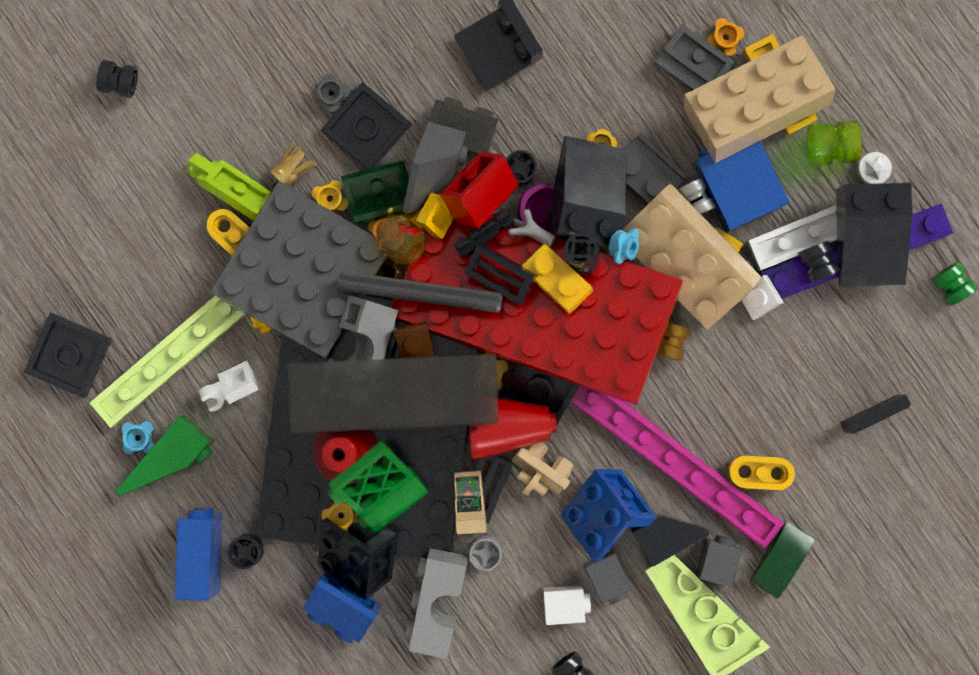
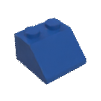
[303,573,382,643]

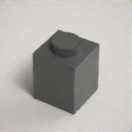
[696,534,742,588]
[584,550,632,605]

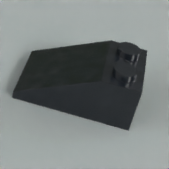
[545,136,626,246]
[836,183,912,287]

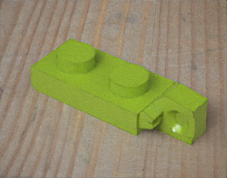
[186,153,272,221]

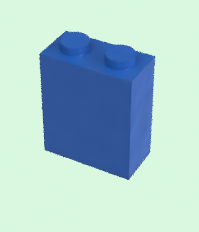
[693,141,790,233]
[175,507,223,601]

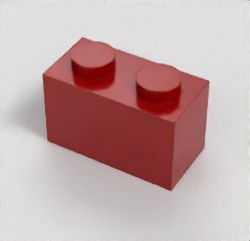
[440,151,519,228]

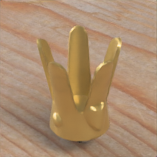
[270,141,316,187]

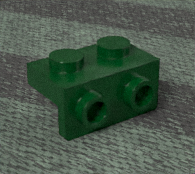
[341,160,409,223]

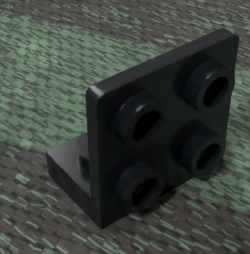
[455,0,543,91]
[318,518,397,600]

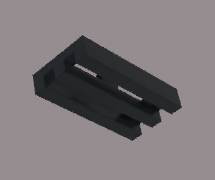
[464,243,538,306]
[840,394,911,434]
[475,455,513,524]

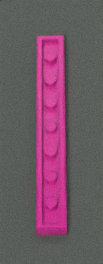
[571,386,784,549]

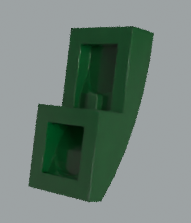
[750,522,815,599]

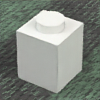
[543,585,591,625]

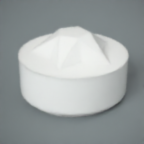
[857,152,892,184]

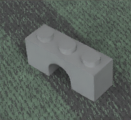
[319,296,398,406]
[405,548,468,659]

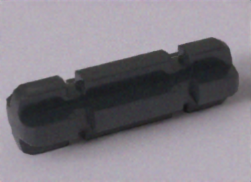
[454,209,515,258]

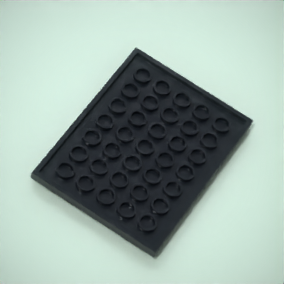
[255,294,477,559]

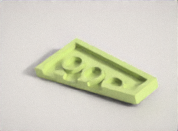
[644,555,771,675]

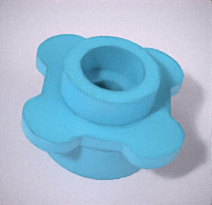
[609,228,639,264]
[121,421,155,455]

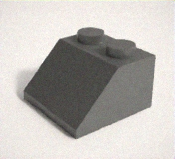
[403,121,469,213]

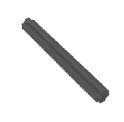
[338,271,502,312]

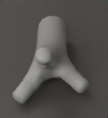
[508,209,556,248]

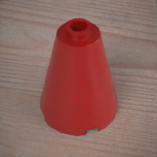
[469,394,557,460]
[313,419,378,484]

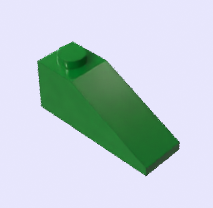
[115,415,215,496]

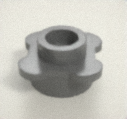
[312,74,351,113]

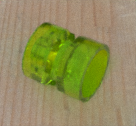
[807,120,862,166]

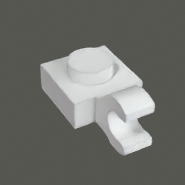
[741,260,784,320]
[199,361,259,412]

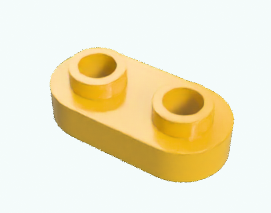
[206,209,250,256]
[728,455,795,490]

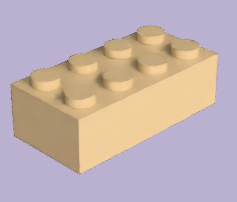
[684,35,836,163]
[622,183,762,330]

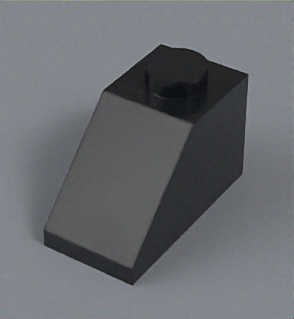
[630,514,710,567]

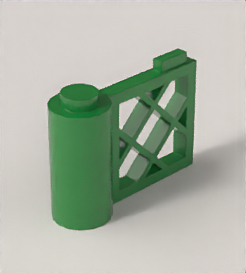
[327,441,429,533]

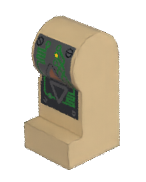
[454,470,487,534]

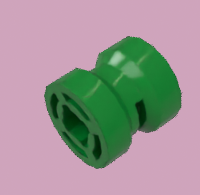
[931,261,978,306]

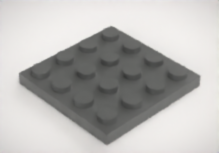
[210,181,392,360]

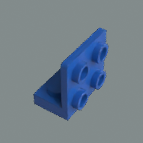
[561,469,656,562]

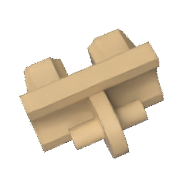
[511,442,573,496]

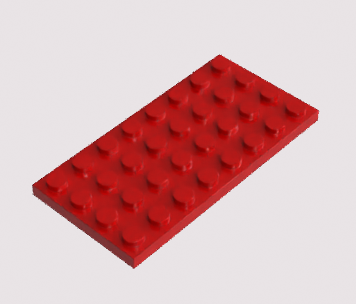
[391,215,683,406]

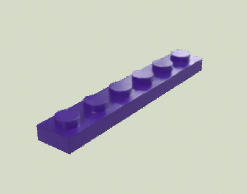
[759,203,953,299]

